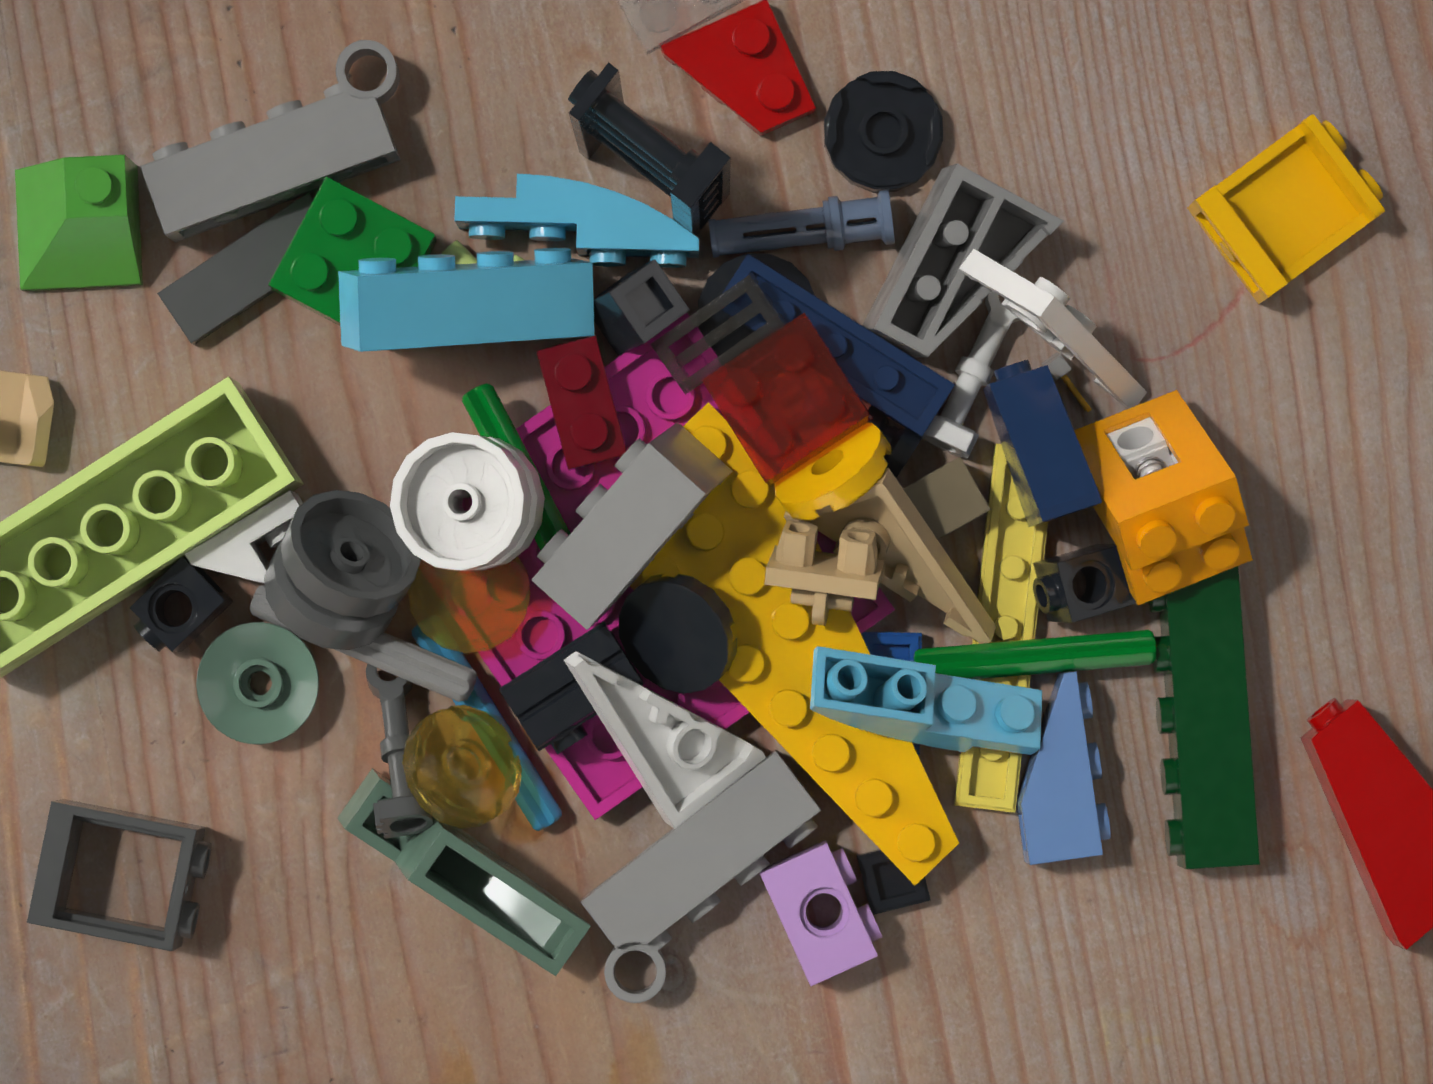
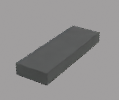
[157,192,314,345]

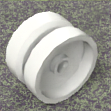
[390,432,545,571]

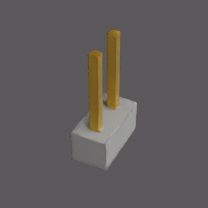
[1041,352,1092,412]

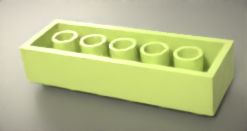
[0,376,304,678]

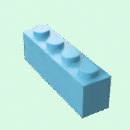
[338,248,595,352]

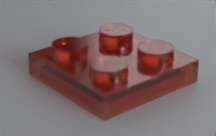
[702,312,873,486]

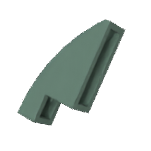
[338,768,591,976]

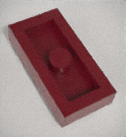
[536,335,627,471]

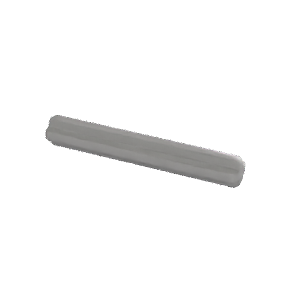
[250,585,477,702]

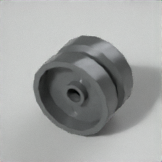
[264,490,421,650]

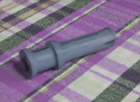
[709,190,895,258]

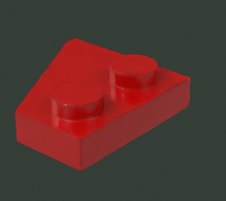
[660,0,816,136]

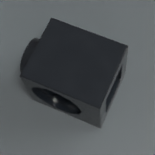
[594,259,690,355]
[1033,544,1136,623]
[130,556,234,652]

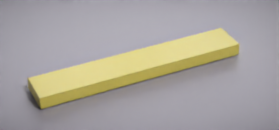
[954,443,1048,813]

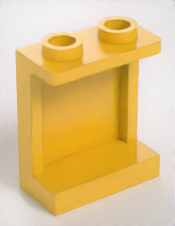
[1187,114,1385,304]

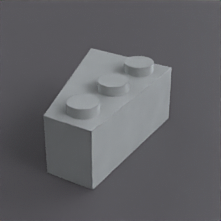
[862,163,1064,358]
[532,422,732,630]

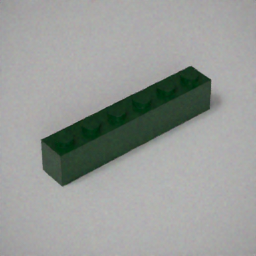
[1148,566,1260,869]

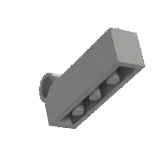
[140,40,401,242]
[581,750,821,1003]

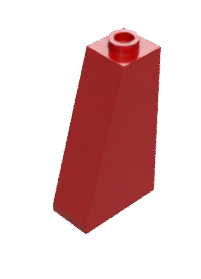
[1300,698,1433,950]

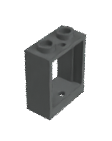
[27,799,212,951]

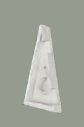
[959,249,1147,409]
[564,651,766,829]

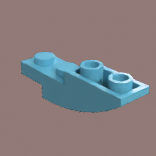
[454,173,699,268]
[810,646,1042,755]

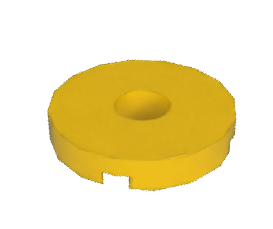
[775,422,891,521]

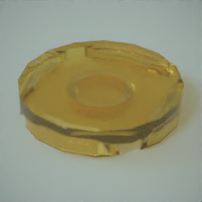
[408,556,531,654]
[402,705,522,829]

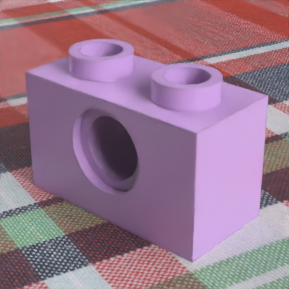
[759,840,883,986]

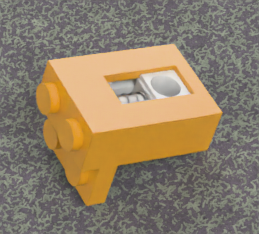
[1074,390,1253,605]

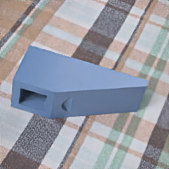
[1016,671,1111,865]

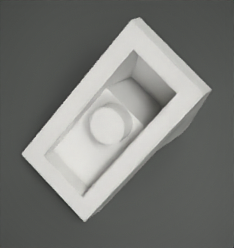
[185,490,303,583]

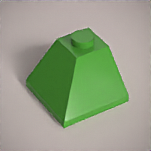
[15,154,143,291]

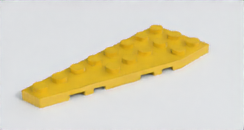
[630,402,959,886]

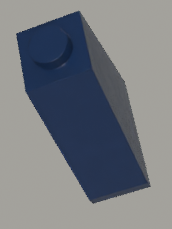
[983,360,1102,527]

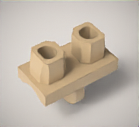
[764,520,885,626]

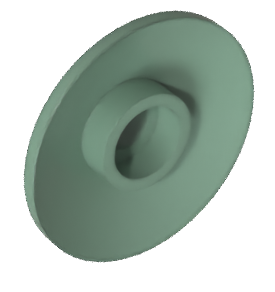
[196,622,319,744]

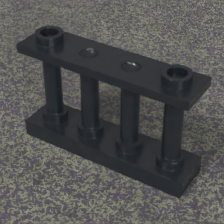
[568,62,731,237]

